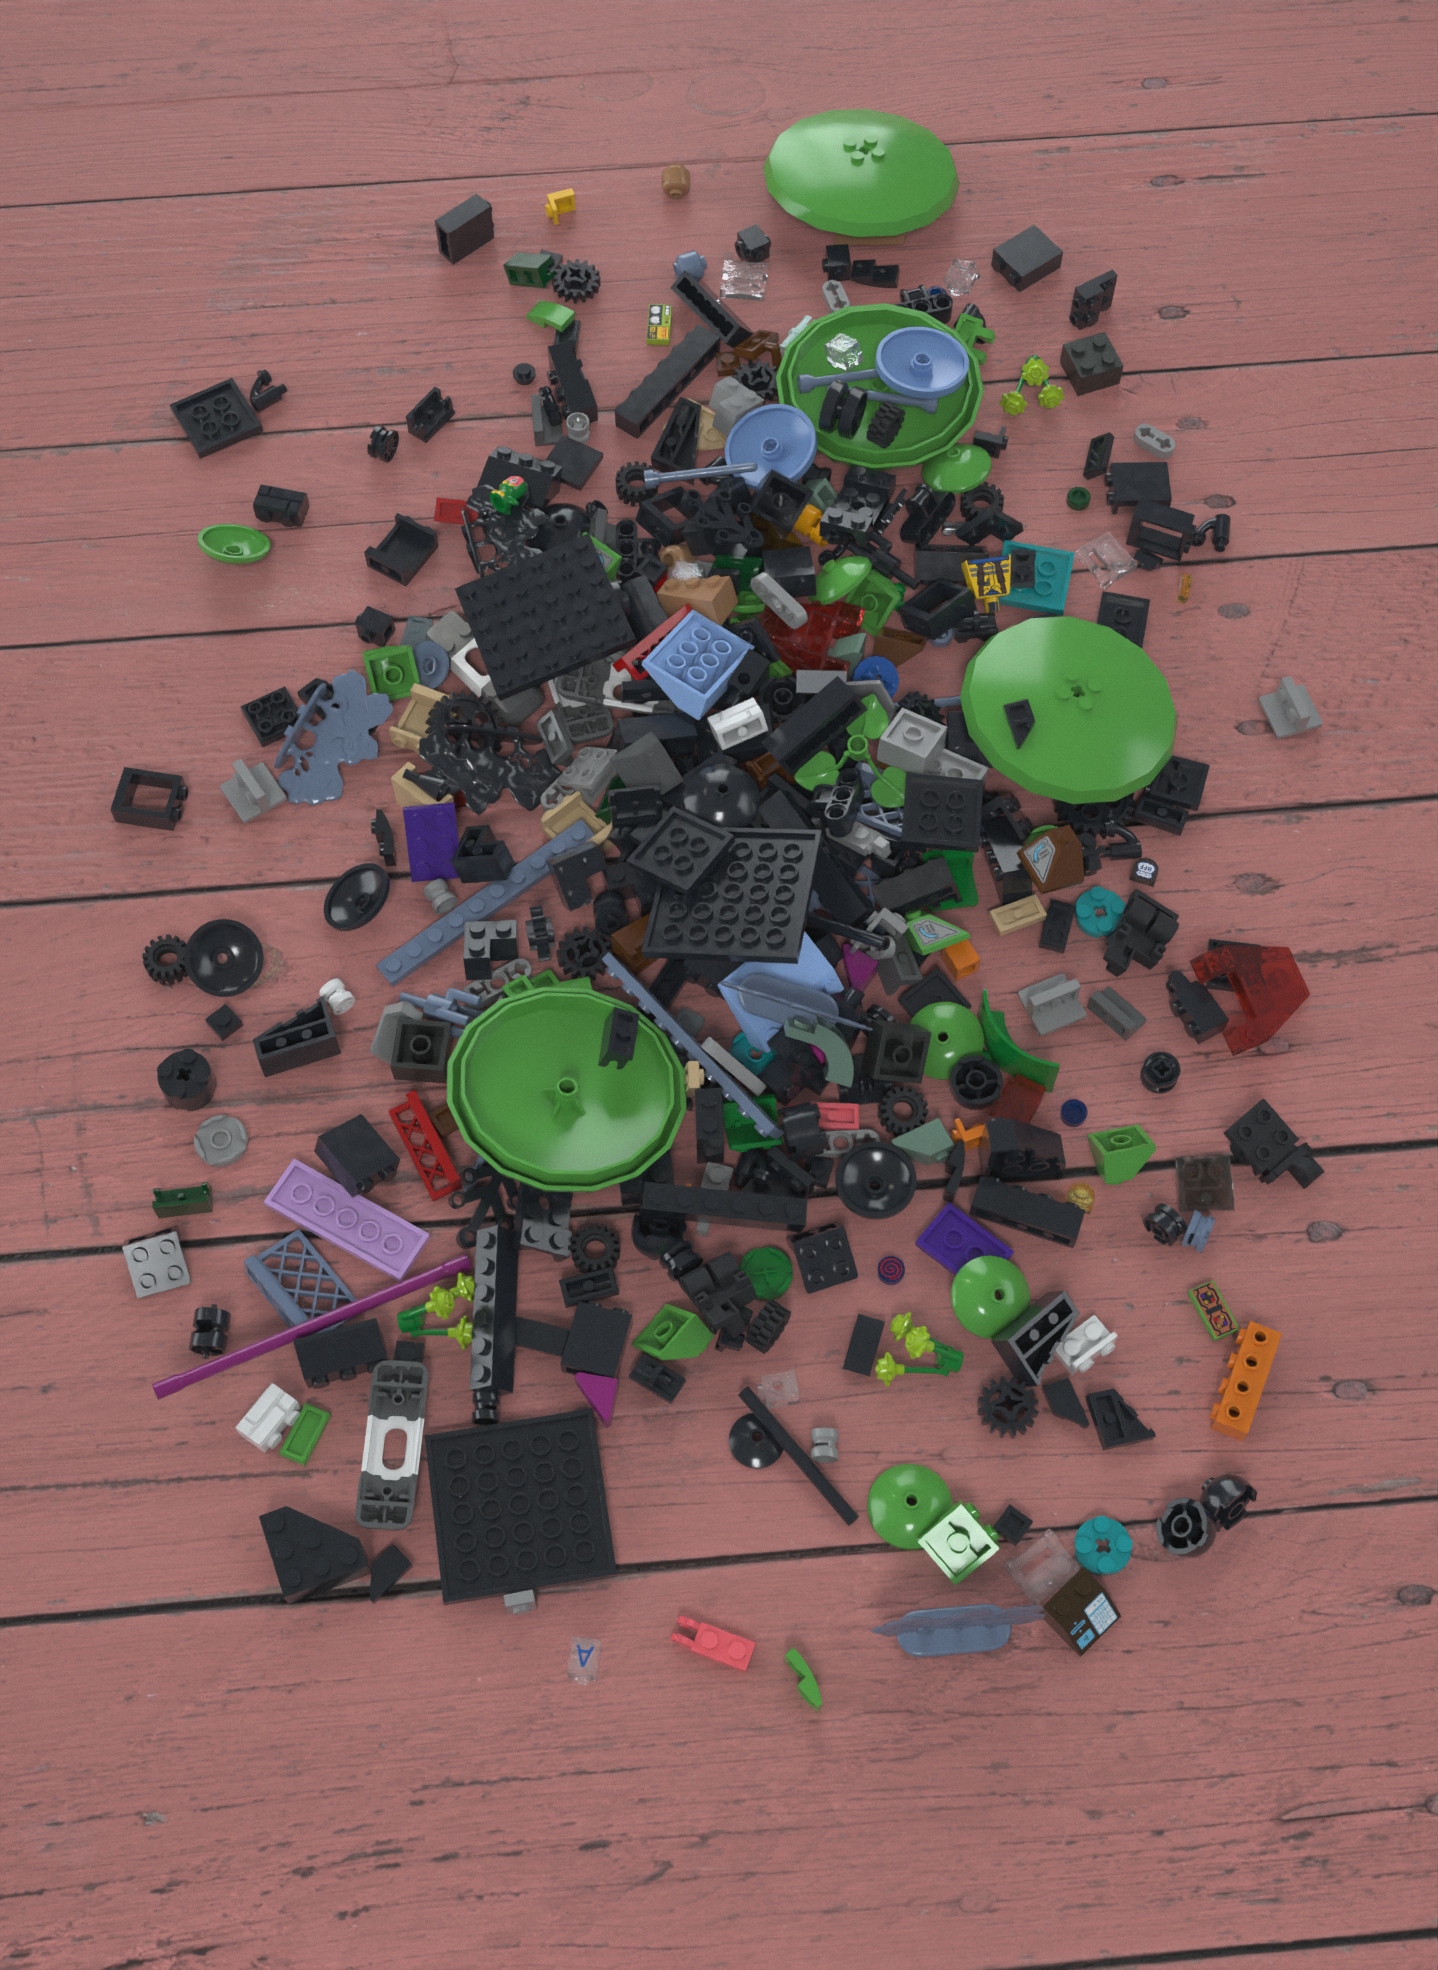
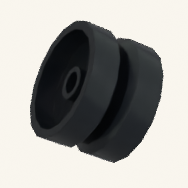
[819,379,868,440]

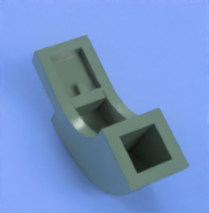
[784,1015,854,1088]

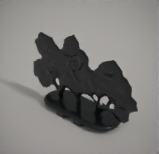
[461,483,548,577]
[419,723,562,816]

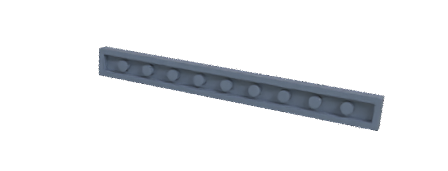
[376,819,595,987]
[602,952,784,1140]

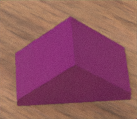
[842,944,879,992]
[574,1372,619,1428]

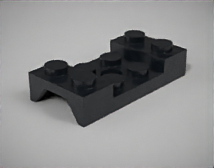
[819,465,896,547]
[511,1182,573,1262]

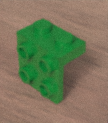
[921,850,979,912]
[722,1094,783,1152]

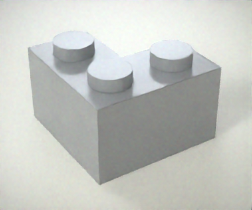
[709,376,764,437]

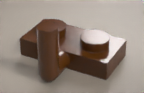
[734,330,781,371]

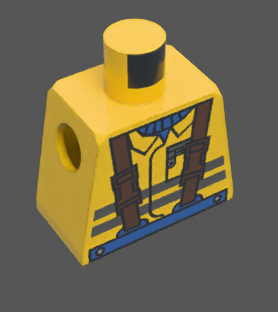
[961,555,1011,613]

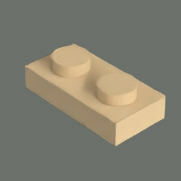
[989,894,1047,937]
[684,1061,704,1097]

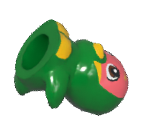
[489,476,527,515]

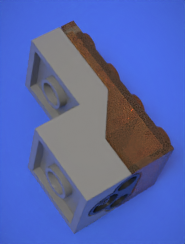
[875,708,989,790]

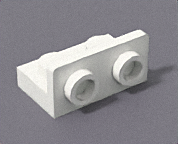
[1054,1315,1118,1375]

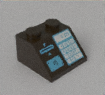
[1039,1567,1121,1657]

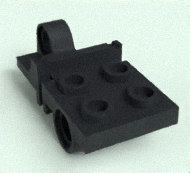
[1102,889,1179,977]
[1223,1099,1325,1189]
[677,1251,758,1337]

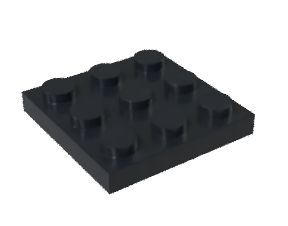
[170,378,263,459]
[901,773,983,853]
[627,806,735,896]

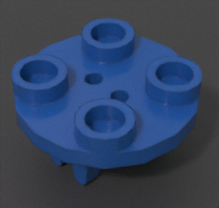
[850,656,899,699]

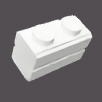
[708,698,768,751]
[235,1383,301,1453]

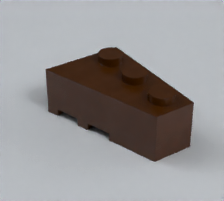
[611,913,659,976]

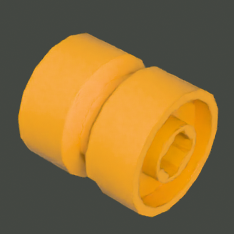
[794,504,829,548]

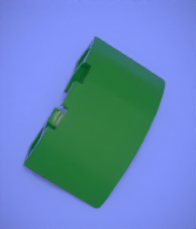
[977,988,1060,1093]

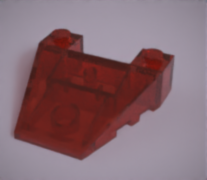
[760,600,866,674]
[1190,945,1310,1056]

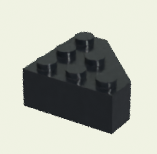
[978,1117,1066,1180]
[259,1506,371,1605]

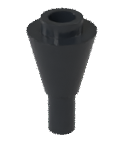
[402,769,450,802]

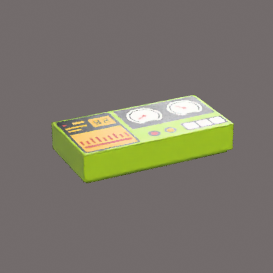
[647,304,672,345]

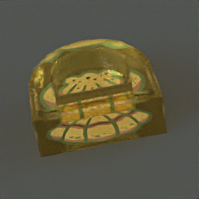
[1177,573,1192,603]
[1065,1183,1095,1214]

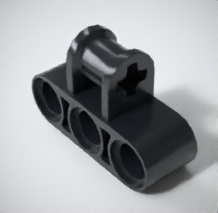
[895,284,953,324]
[900,484,956,546]
[616,519,661,586]
[806,768,865,838]

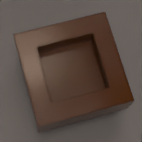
[716,351,740,377]
[428,1103,459,1139]

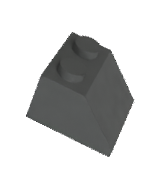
[609,732,684,795]

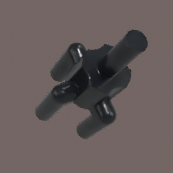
[847,531,919,590]

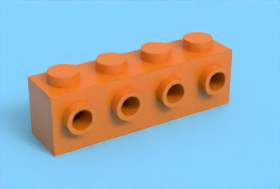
[1209,1321,1282,1441]

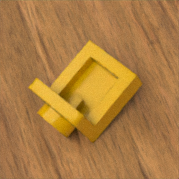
[545,188,576,225]

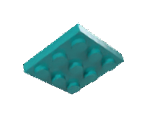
[998,540,1075,616]

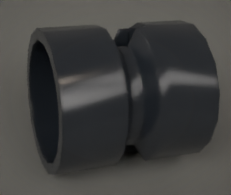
[593,891,628,938]

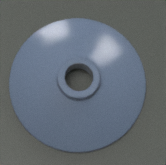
[413,641,449,689]

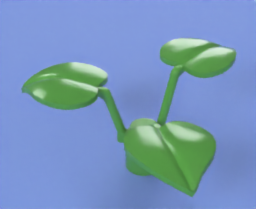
[794,694,906,808]

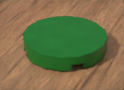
[739,1247,793,1301]

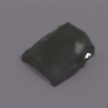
[1174,1155,1234,1212]

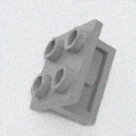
[1258,676,1323,739]
[558,746,619,805]
[220,759,287,823]
[1018,973,1087,1036]

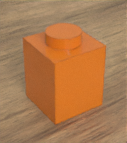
[941,939,981,981]

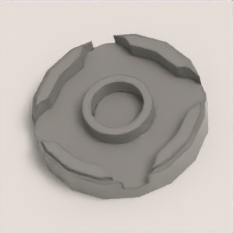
[194,1115,249,1167]

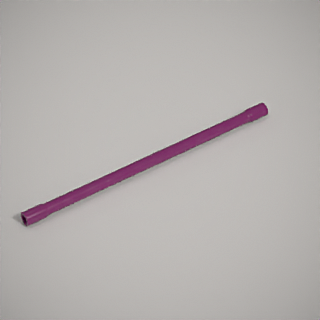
[152,1254,471,1400]

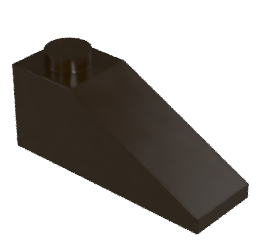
[749,512,803,551]

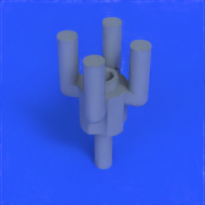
[399,988,483,1039]

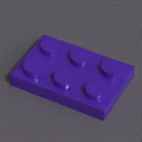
[403,802,459,882]
[915,1202,1014,1276]

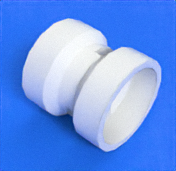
[319,978,355,1015]

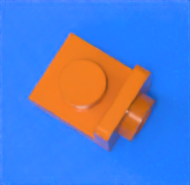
[950,1118,985,1152]

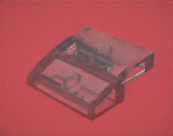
[720,260,769,301]

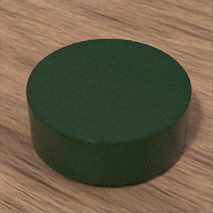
[1066,487,1091,511]

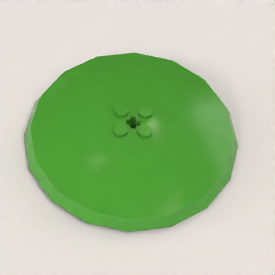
[763,109,960,237]
[776,303,984,471]
[960,616,1178,804]
[447,987,687,1193]

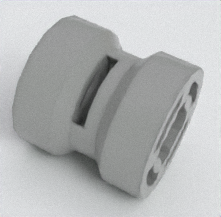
[566,412,590,444]
[423,879,457,915]
[810,1428,839,1463]

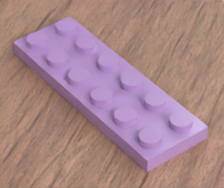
[263,1159,431,1282]

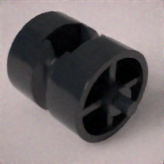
[189,1304,231,1359]

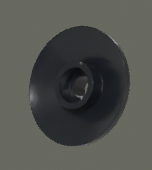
[729,1413,784,1469]

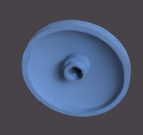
[875,327,969,399]
[725,404,818,490]

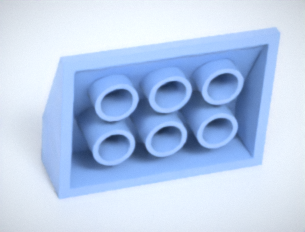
[642,609,755,720]
[717,931,844,1053]

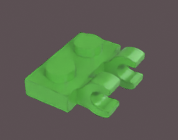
[955,313,996,365]

